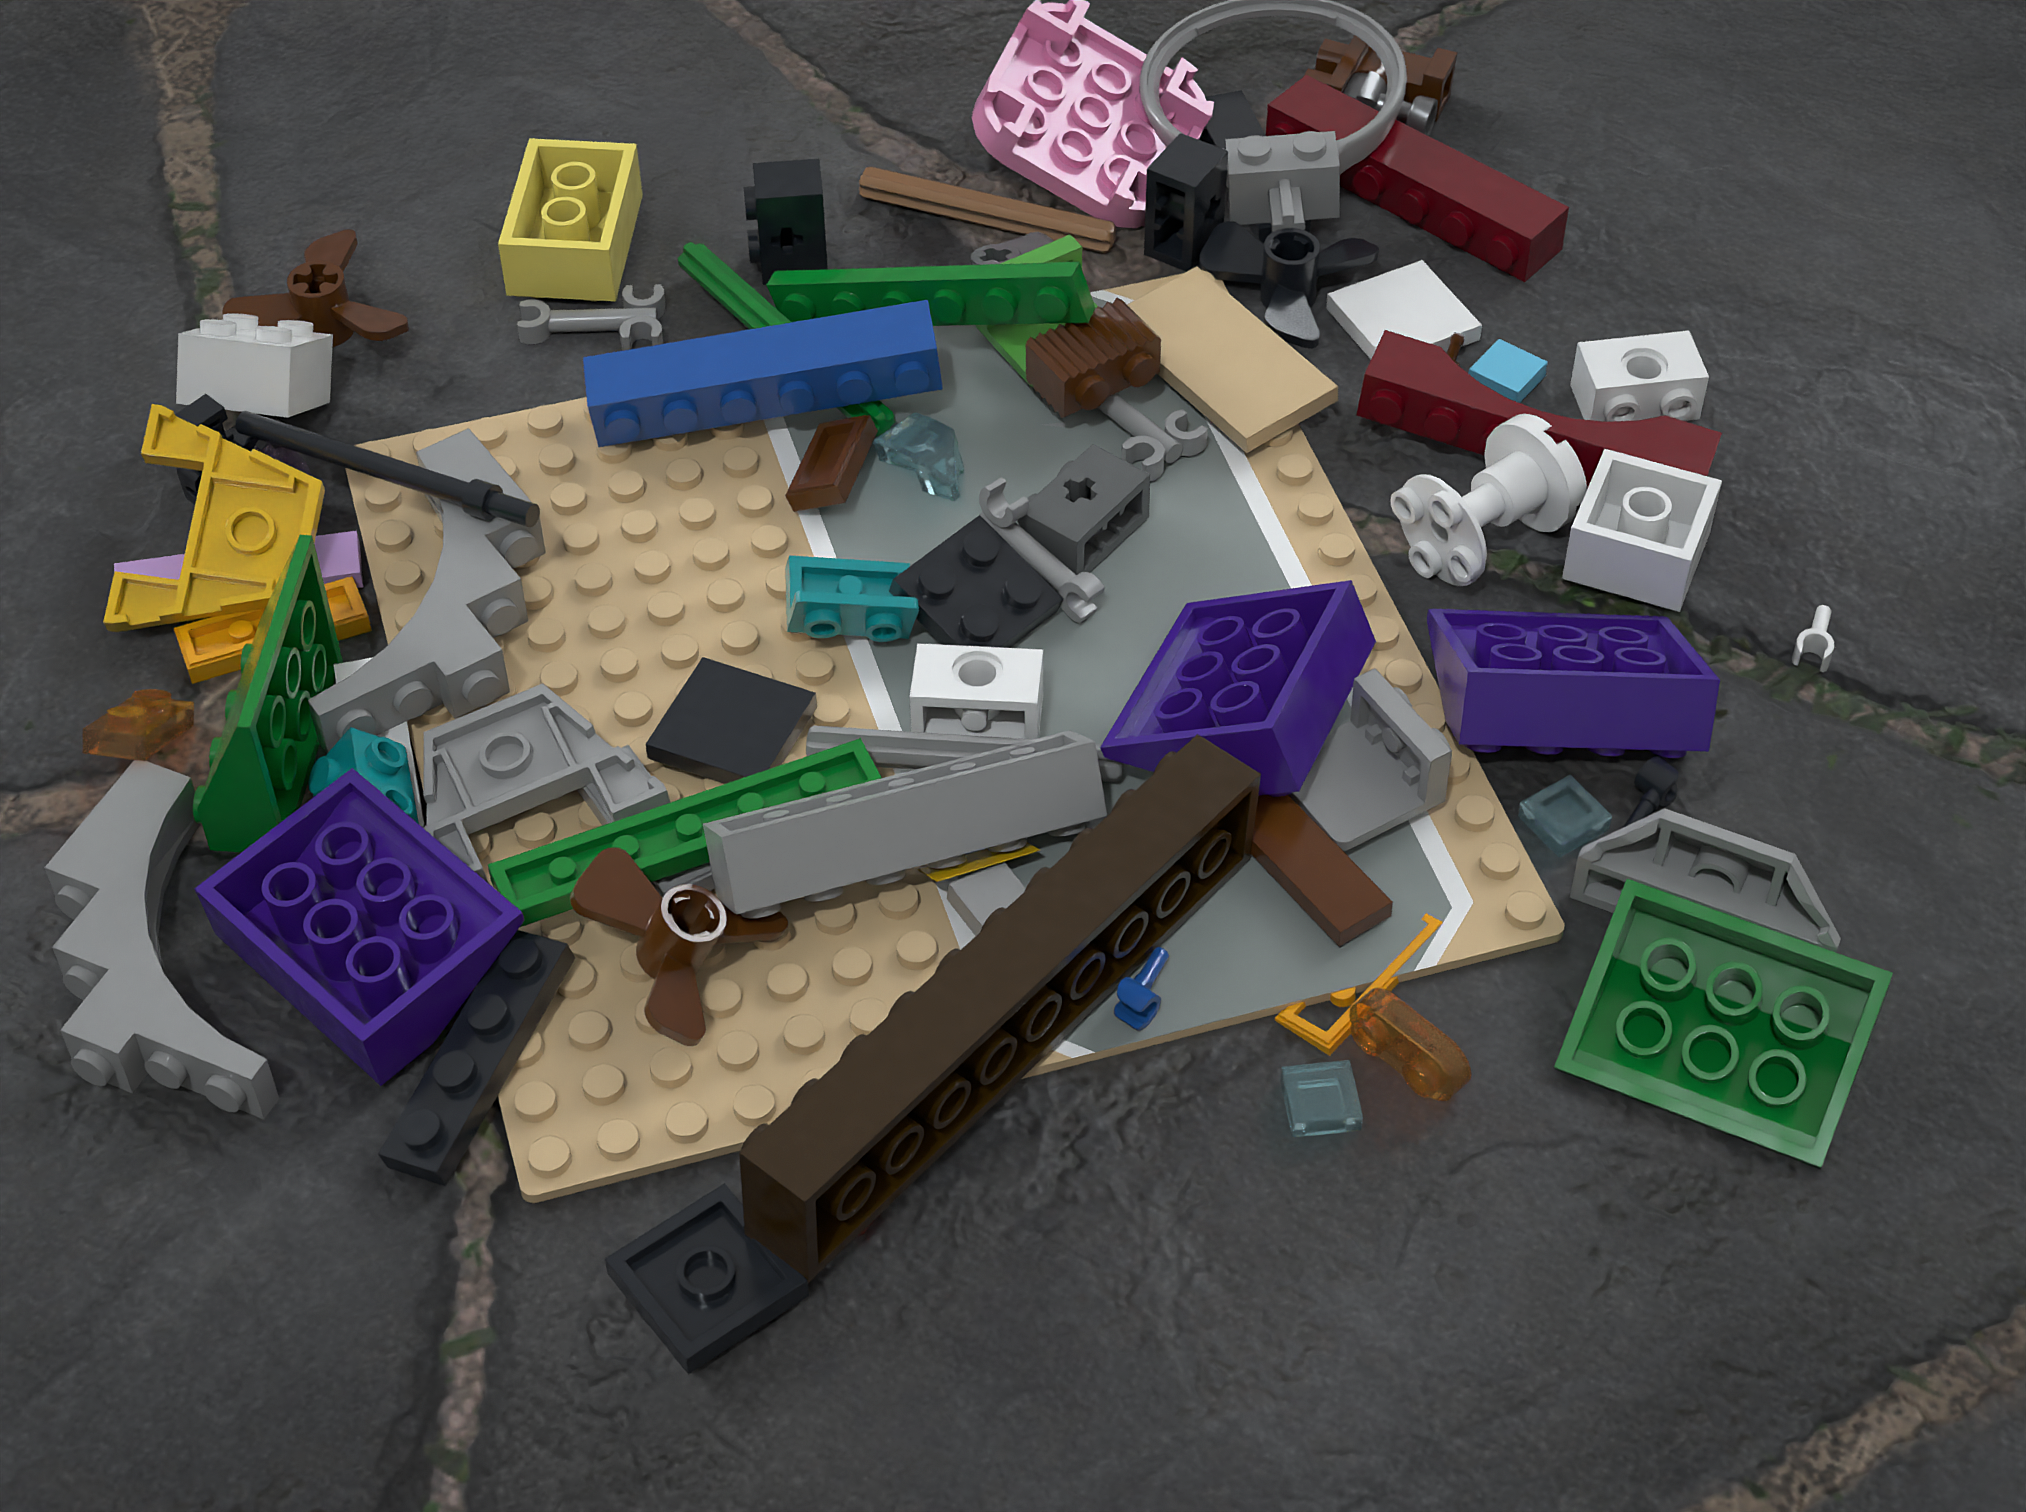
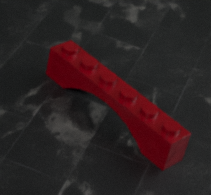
[1356,330,1722,488]

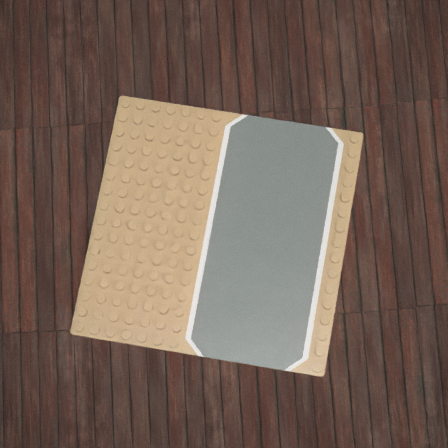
[345,270,1565,1203]

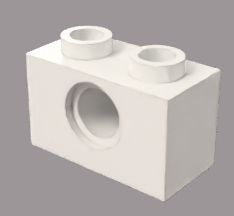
[1571,331,1709,422]
[910,644,1043,740]

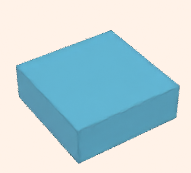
[1468,339,1548,403]

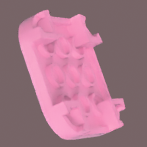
[972,0,1214,228]

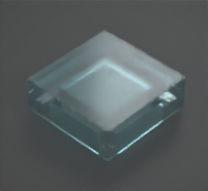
[1518,775,1612,858]
[1280,1060,1363,1138]

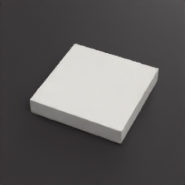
[1326,260,1482,359]

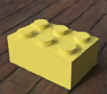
[498,138,643,302]

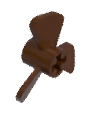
[222,229,409,347]
[570,847,788,1047]

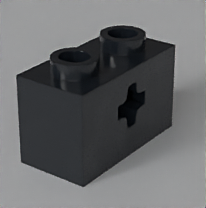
[1144,133,1228,272]
[743,159,828,285]

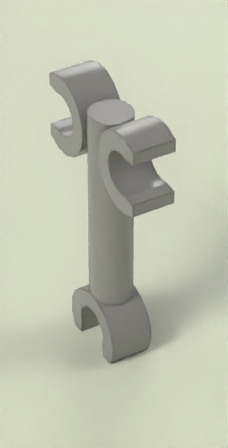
[517,284,666,351]
[1097,393,1208,482]
[979,477,1105,623]

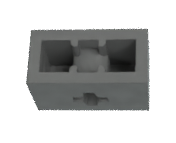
[1018,444,1150,575]

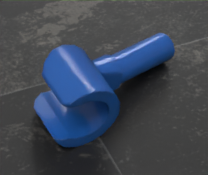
[1114,947,1169,1030]

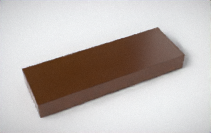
[1251,795,1393,946]

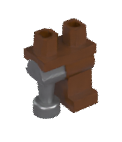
[1303,35,1458,136]

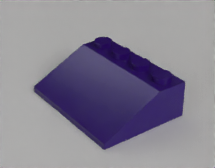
[1100,580,1376,797]
[1427,609,1720,758]
[194,768,525,1086]

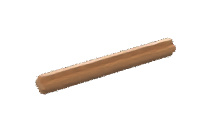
[859,167,1116,253]

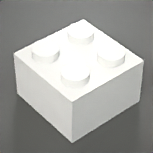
[176,314,333,417]
[1562,449,1722,612]

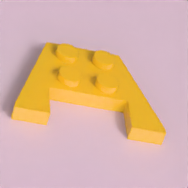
[103,404,325,632]

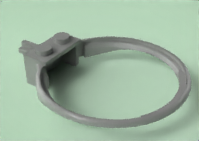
[1139,0,1407,232]

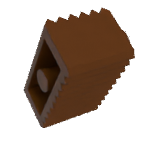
[1026,297,1161,418]

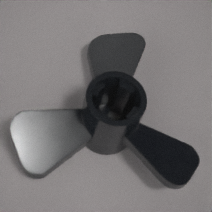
[1199,221,1379,349]

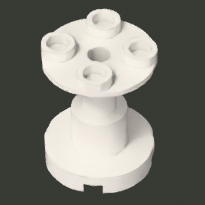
[1390,414,1587,586]

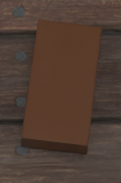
[785,415,878,512]

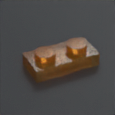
[83,689,194,761]

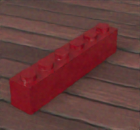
[1266,75,1569,282]

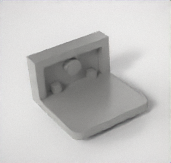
[1288,668,1452,851]

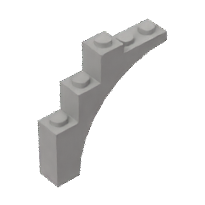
[308,428,546,753]
[44,757,279,1119]

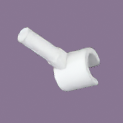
[1792,605,1834,672]

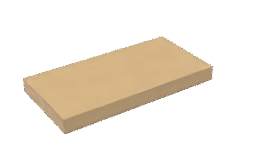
[1127,266,1338,453]

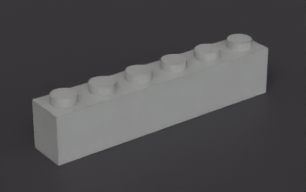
[703,730,1107,918]

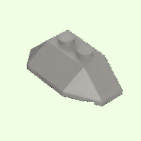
[1570,808,1841,953]

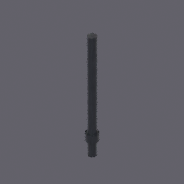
[236,411,540,528]

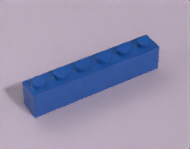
[583,300,943,447]

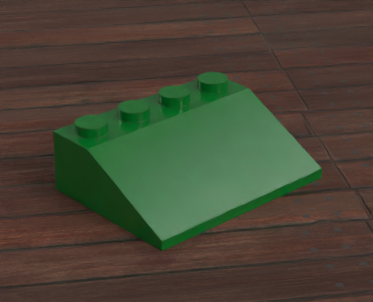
[193,535,343,852]
[1554,879,1893,1169]

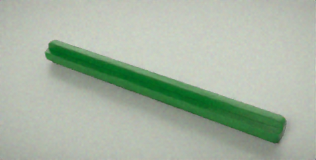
[678,242,896,439]

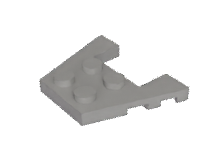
[423,683,670,884]

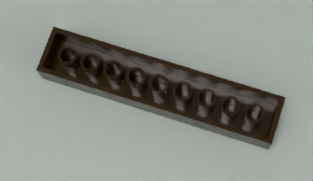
[739,734,1261,1283]

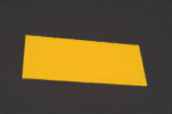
[917,843,1040,882]

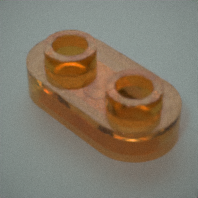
[1349,988,1472,1101]

